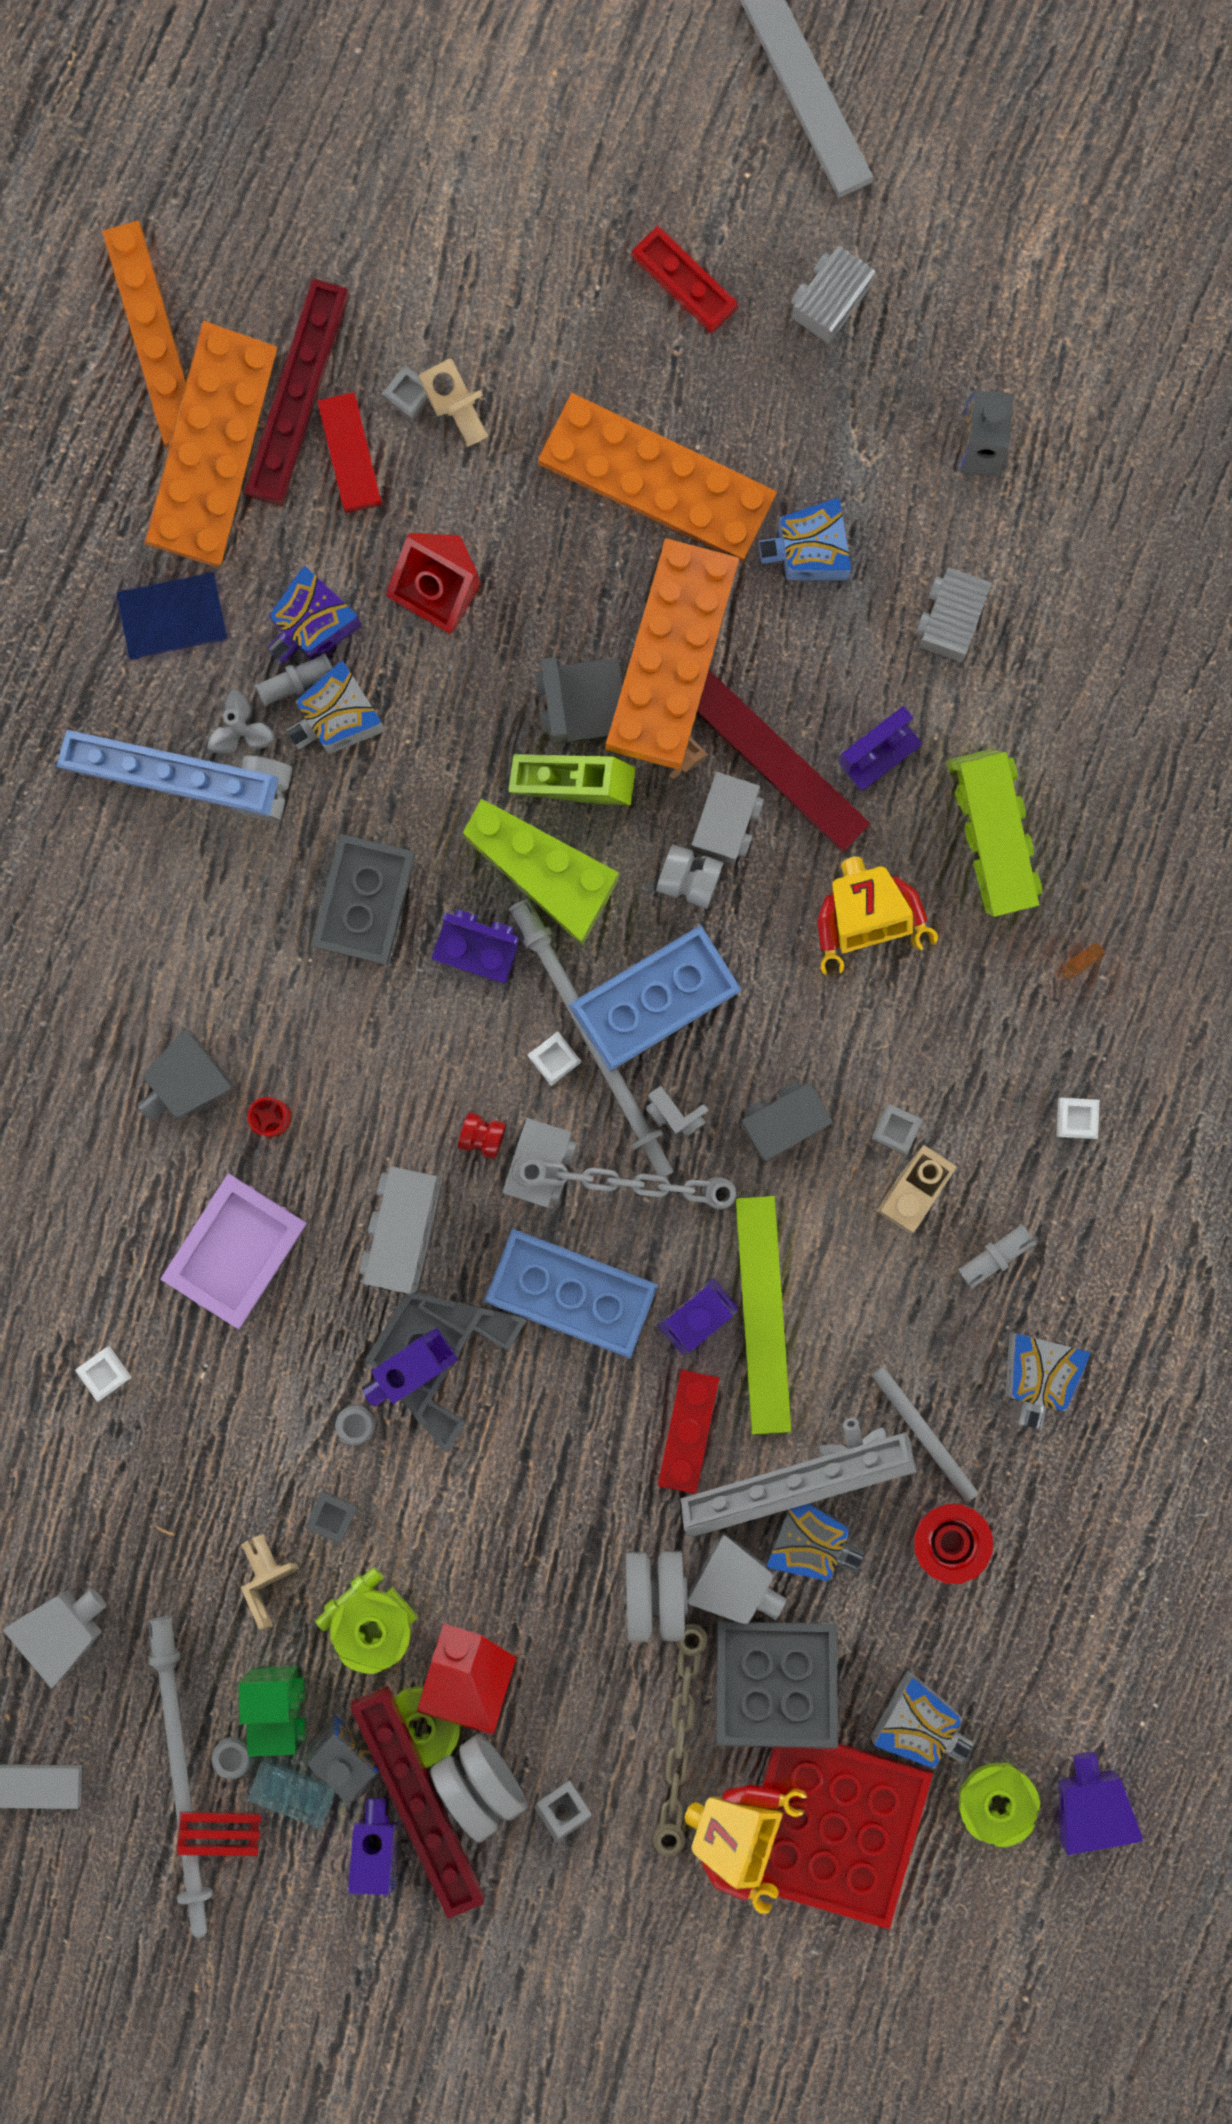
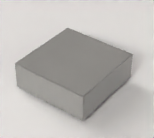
[382,365,436,421]
[871,1104,923,1155]

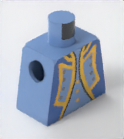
[758,498,852,581]

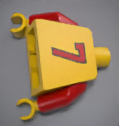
[817,857,938,976]
[685,1785,807,1914]

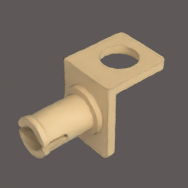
[419,359,489,446]
[241,1534,299,1630]

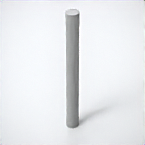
[871,1366,979,1502]

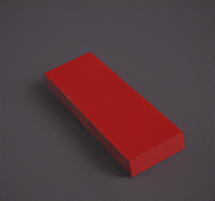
[631,225,739,335]
[317,392,382,514]

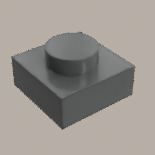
[305,1490,359,1544]

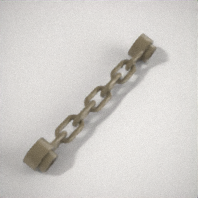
[653,1621,707,1856]

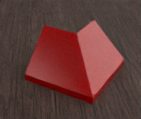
[385,533,482,634]

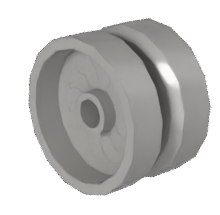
[626,1551,688,1642]
[430,1734,527,1843]

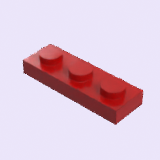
[657,1369,720,1494]

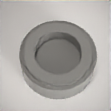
[335,1405,376,1445]
[211,1736,253,1779]

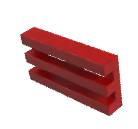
[176,1811,261,1856]

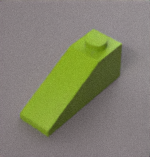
[508,754,636,806]

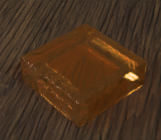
[1060,943,1106,981]

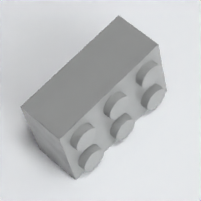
[359,1166,443,1294]

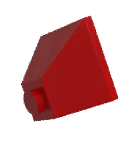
[417,1623,516,1736]

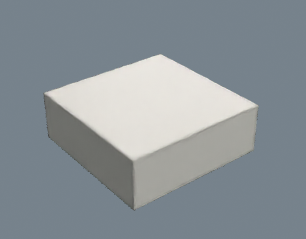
[528,1032,582,1086]
[1056,1098,1100,1139]
[75,1346,132,1402]

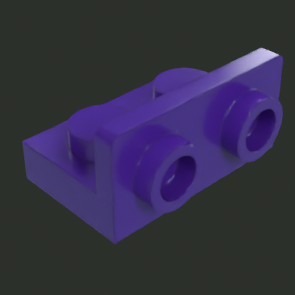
[838,706,921,791]
[431,909,520,985]

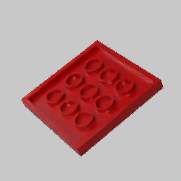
[755,1743,933,1929]

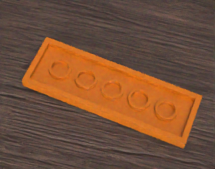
[144,321,277,568]
[538,393,777,563]
[605,538,739,770]

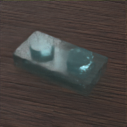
[247,1759,335,1829]

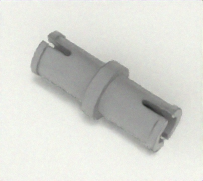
[255,653,332,707]
[957,1224,1036,1289]

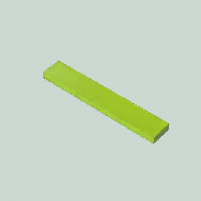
[735,1196,791,1435]

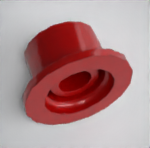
[914,1504,993,1584]

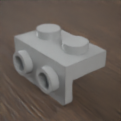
[646,1086,708,1137]

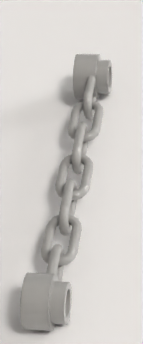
[512,1155,736,1209]

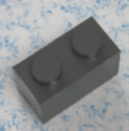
[740,1080,833,1162]

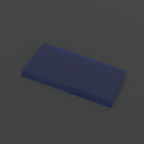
[116,572,228,660]

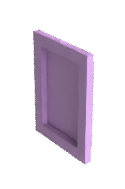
[160,1173,308,1329]

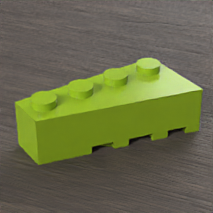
[946,749,1042,917]
[463,798,619,946]

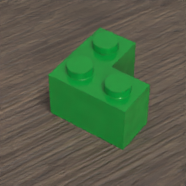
[238,1666,307,1757]

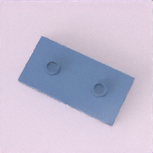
[569,925,742,1072]
[484,1228,658,1359]

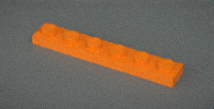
[102,220,186,449]

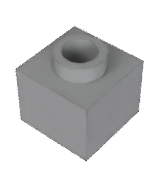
[535,1781,592,1842]

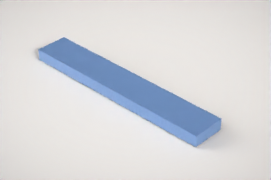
[56,730,279,816]

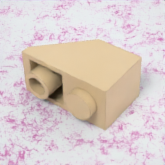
[876,1145,957,1233]

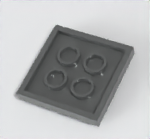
[716,1622,838,1749]

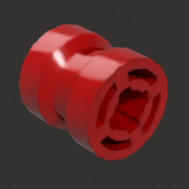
[247,1097,292,1137]
[457,1112,506,1160]

